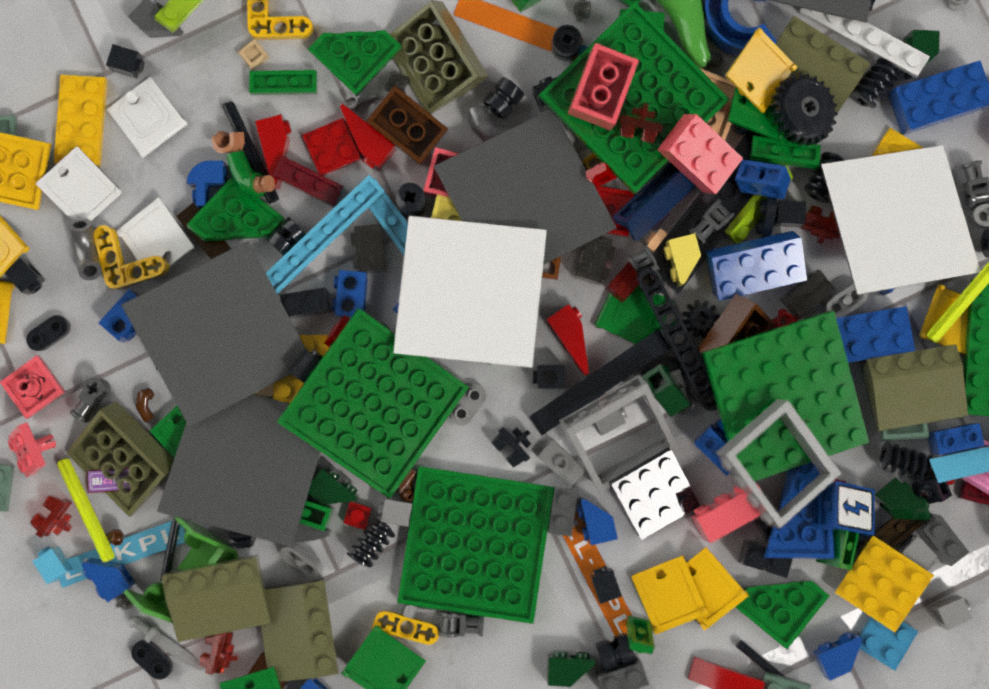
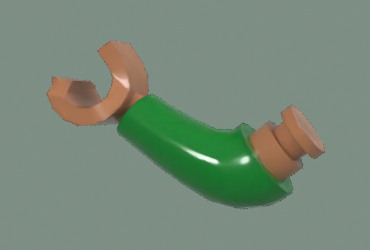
[212,131,275,198]

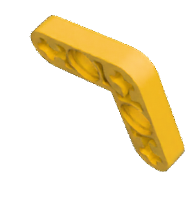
[247,0,314,40]
[94,225,169,289]
[371,610,439,645]

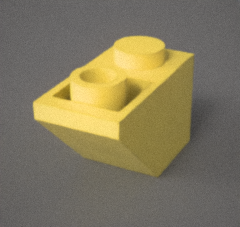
[664,233,701,287]

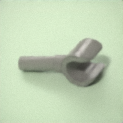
[346,93,378,110]
[402,604,436,619]

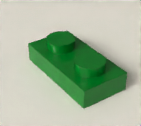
[626,616,655,655]

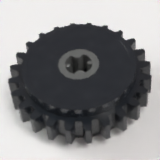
[770,73,838,146]

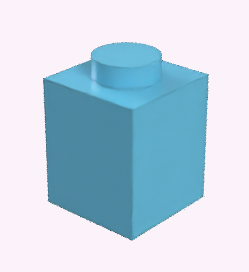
[32,546,73,584]

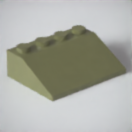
[390,0,489,114]
[776,16,871,113]
[860,344,968,432]
[66,401,174,517]
[162,554,271,642]
[261,579,339,682]

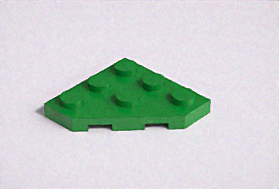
[308,30,402,96]
[187,177,284,242]
[735,580,830,649]

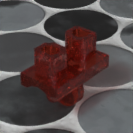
[618,103,663,143]
[800,205,840,244]
[30,495,72,538]
[198,632,239,675]

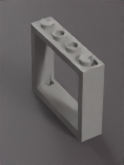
[559,375,679,493]
[716,399,841,528]

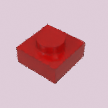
[585,163,617,187]
[343,501,372,530]

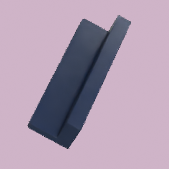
[612,162,696,241]

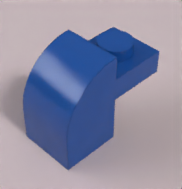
[187,160,227,209]

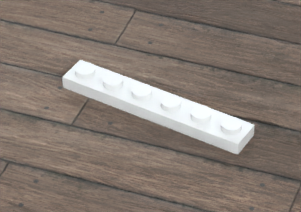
[799,8,930,78]

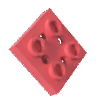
[0,355,66,419]
[8,422,56,478]

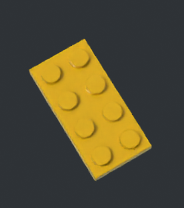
[54,75,107,167]

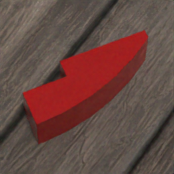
[687,656,765,689]

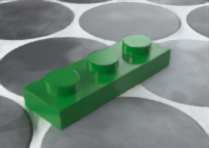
[249,70,318,95]
[750,136,821,169]

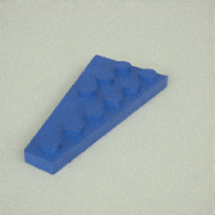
[764,462,834,559]

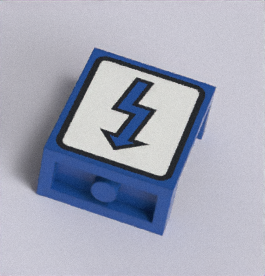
[818,481,875,536]

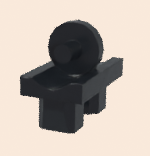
[491,427,531,468]

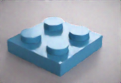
[859,616,918,671]

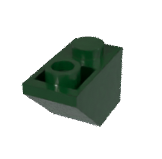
[903,29,940,80]
[641,364,691,417]
[308,468,360,505]
[875,477,931,520]
[547,650,595,687]

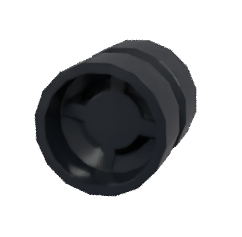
[551,24,582,61]
[483,77,524,120]
[266,217,306,256]
[595,632,636,672]

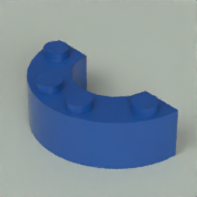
[703,0,777,57]

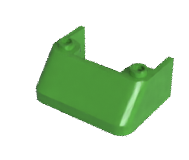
[123,517,238,623]

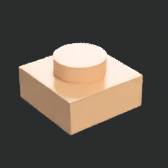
[645,228,667,254]

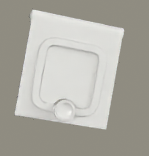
[107,77,188,158]
[36,146,123,221]
[116,197,195,280]

